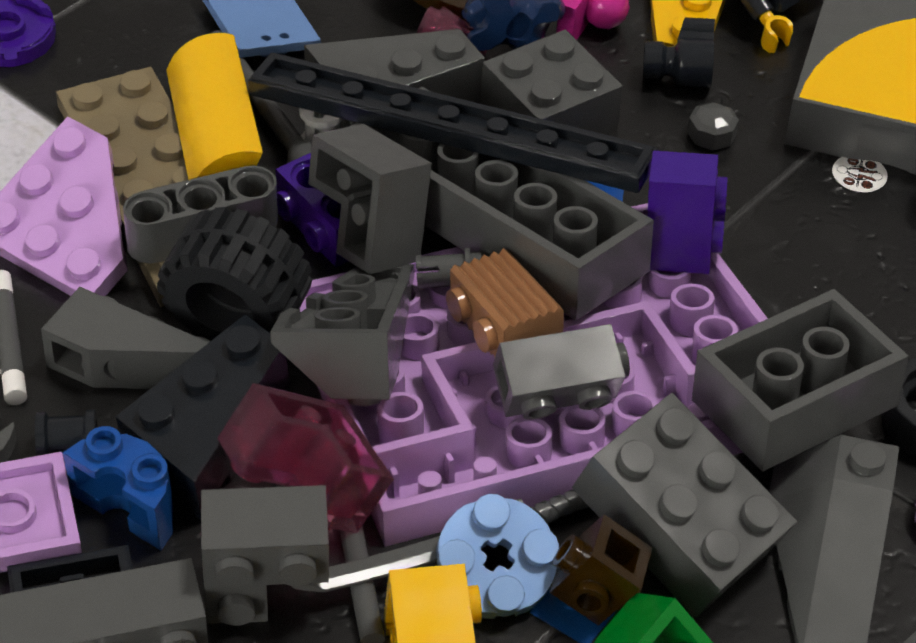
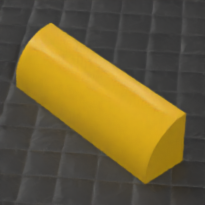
[166,33,263,180]

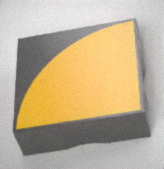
[784,0,916,175]

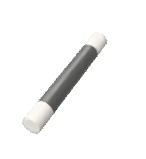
[0,270,27,405]

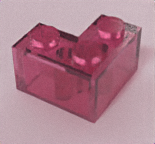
[217,383,394,533]

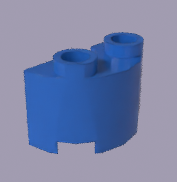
[63,426,174,551]

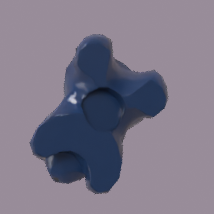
[462,0,566,51]

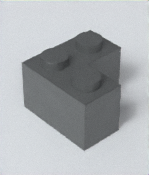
[308,124,432,275]
[201,485,329,626]

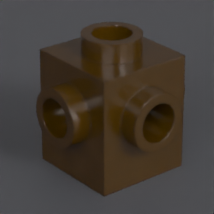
[550,514,653,626]

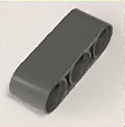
[123,165,278,264]

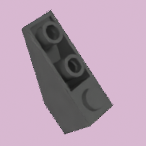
[41,287,210,389]

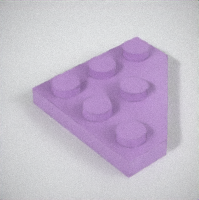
[0,116,128,296]

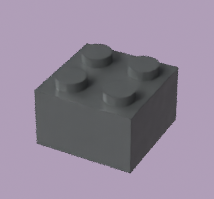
[480,29,623,135]

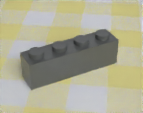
[0,558,208,643]

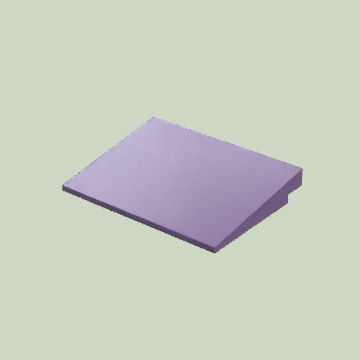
[300,203,768,547]

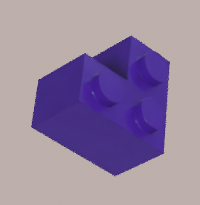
[647,150,728,274]

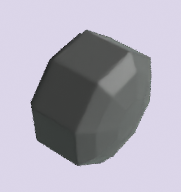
[687,102,739,151]

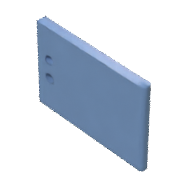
[202,0,321,58]

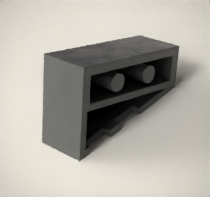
[304,29,485,129]

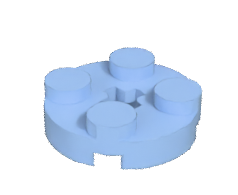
[436,494,559,619]

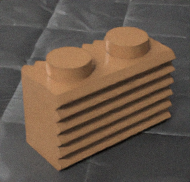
[446,248,564,357]

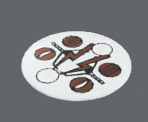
[832,157,888,193]

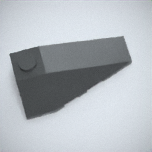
[270,264,415,406]
[769,435,899,643]

